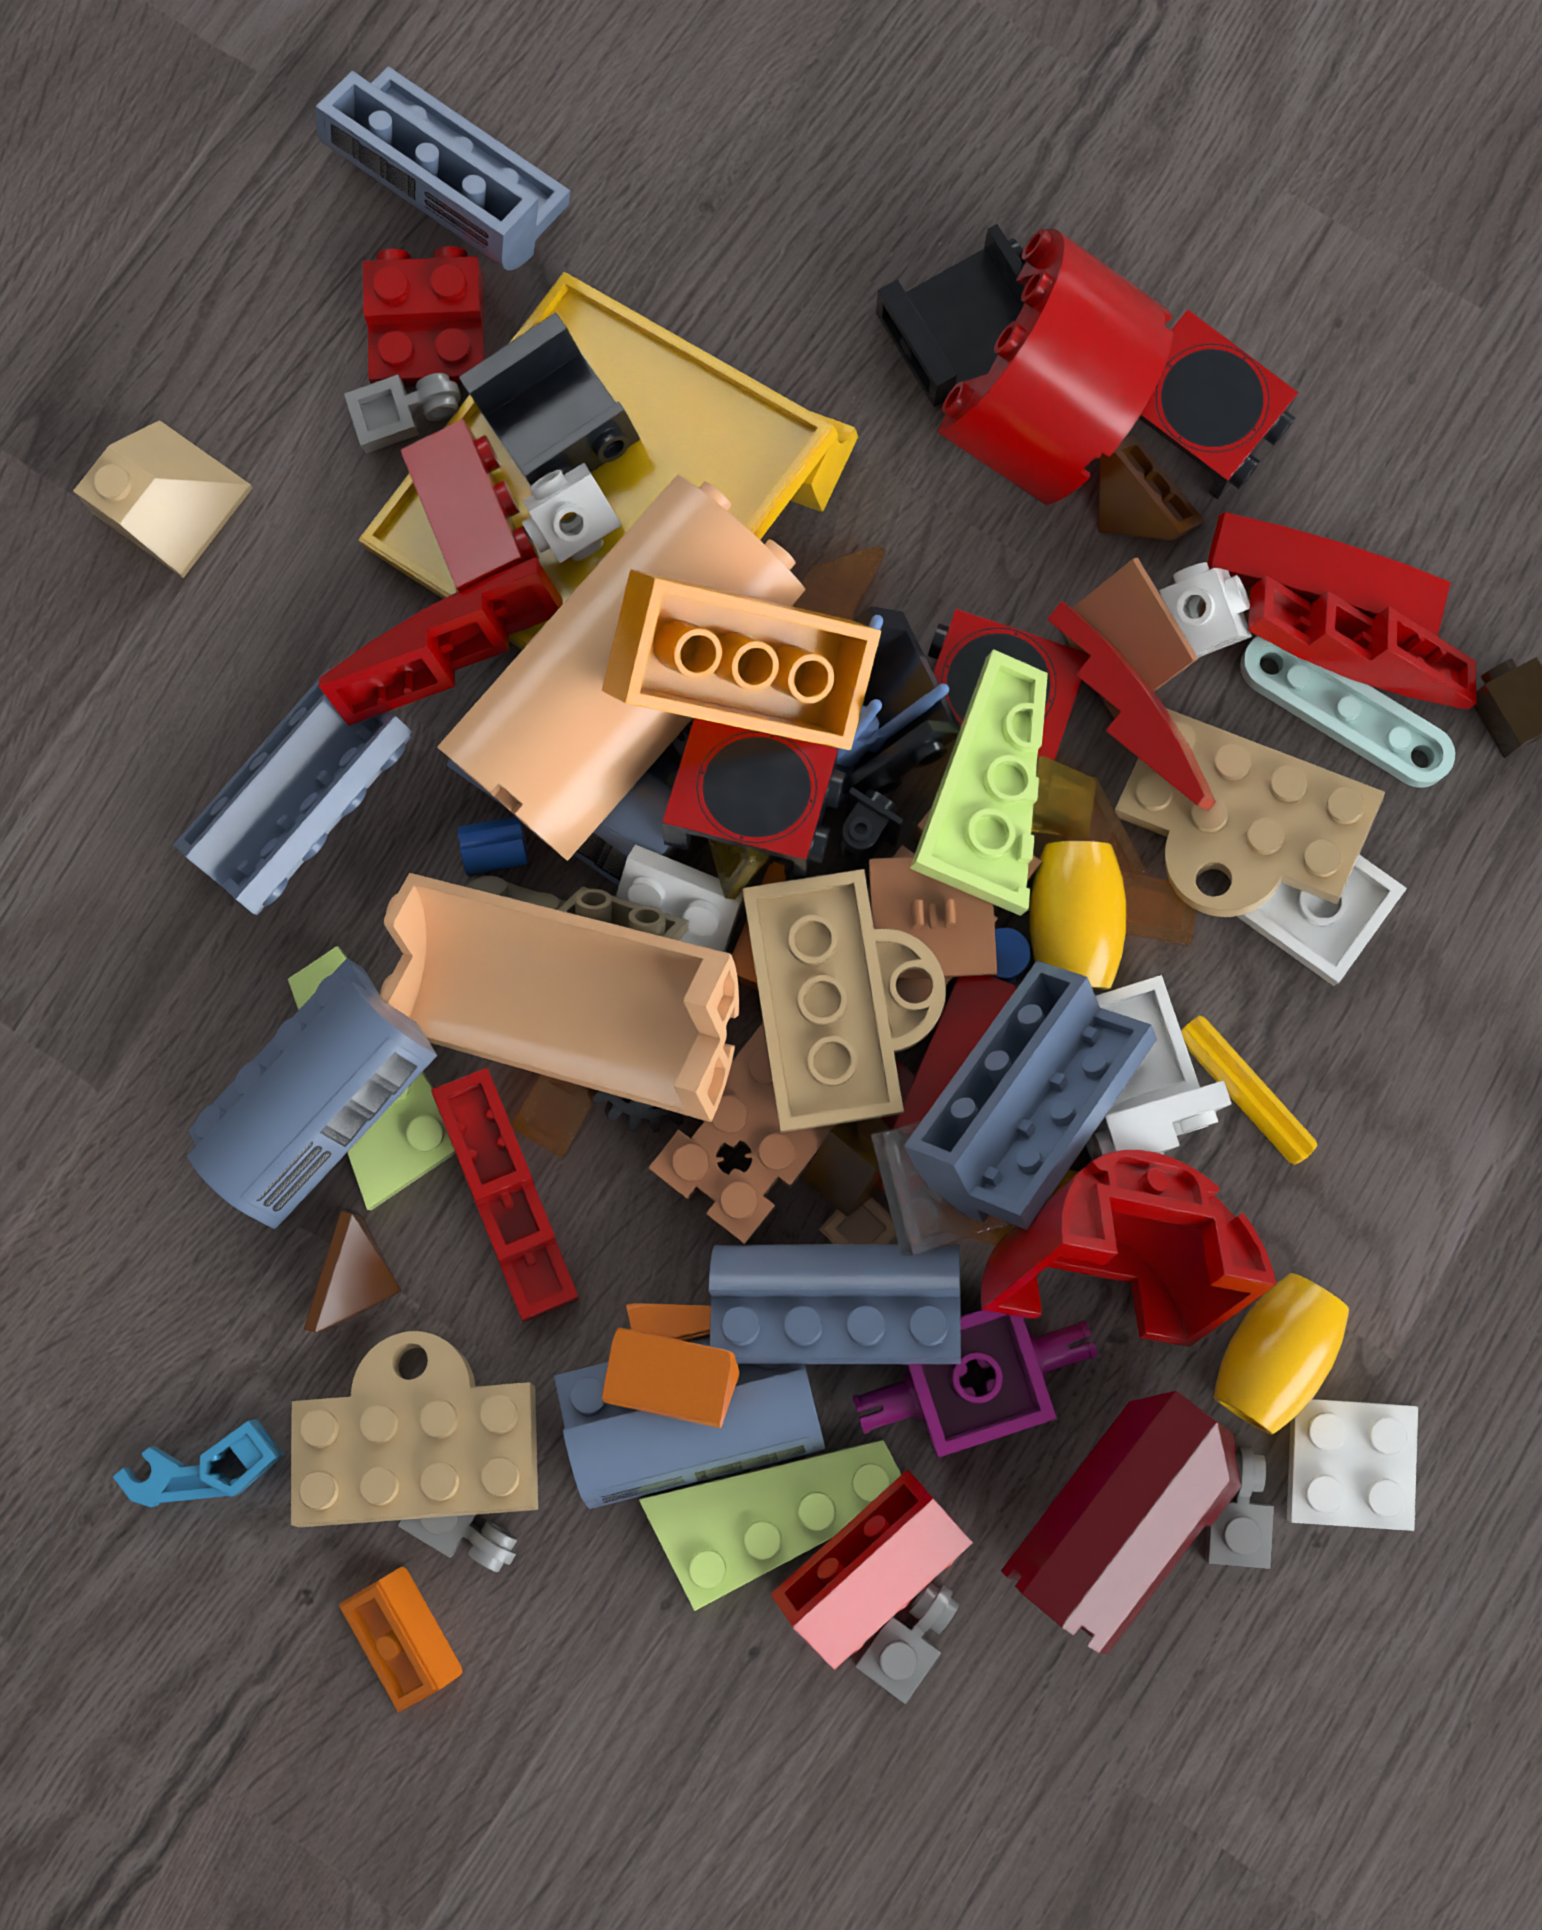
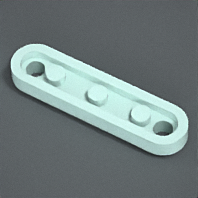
[1240,636,1455,788]

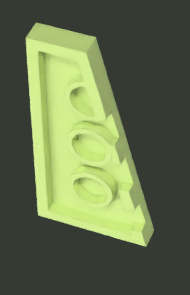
[910,649,1048,916]
[288,946,455,1210]
[639,1439,901,1611]

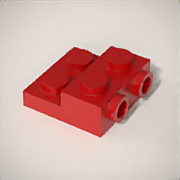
[362,246,485,387]

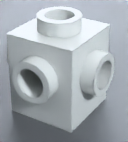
[522,463,622,563]
[1159,562,1252,658]

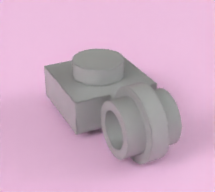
[344,373,461,454]
[1205,1447,1274,1569]
[398,1514,518,1572]
[855,1582,960,1704]

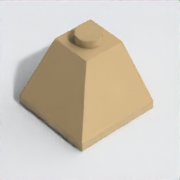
[73,420,253,578]

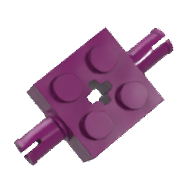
[852,1308,1097,1458]

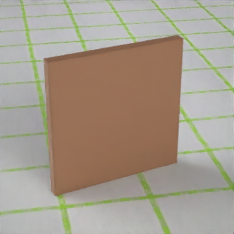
[1062,557,1198,719]
[869,857,997,979]

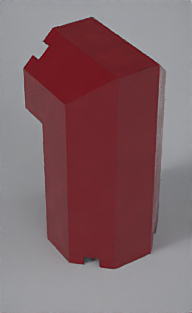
[1001,1390,1241,1654]

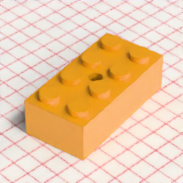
[602,569,881,750]

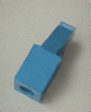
[112,1419,285,1508]

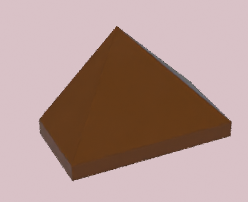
[1099,433,1206,540]
[304,1211,401,1333]

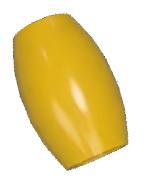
[1029,841,1126,990]
[1213,1273,1349,1435]

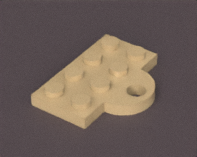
[1115,708,1385,917]
[743,869,946,1133]
[291,1331,538,1528]

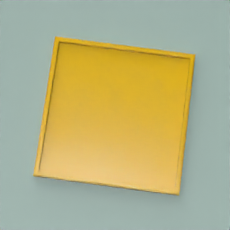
[358,272,838,650]

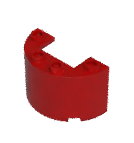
[937,229,1174,505]
[981,1150,1277,1347]

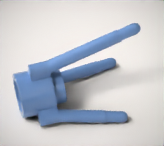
[830,615,949,767]

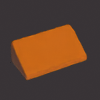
[602,1328,740,1428]
[338,1567,463,1713]

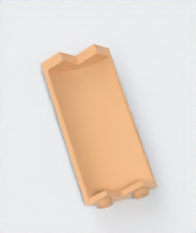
[437,474,806,861]
[380,873,739,1122]

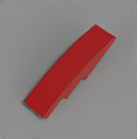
[1207,512,1451,637]
[318,557,563,726]
[1248,575,1476,710]
[1047,601,1216,811]
[431,1068,579,1323]

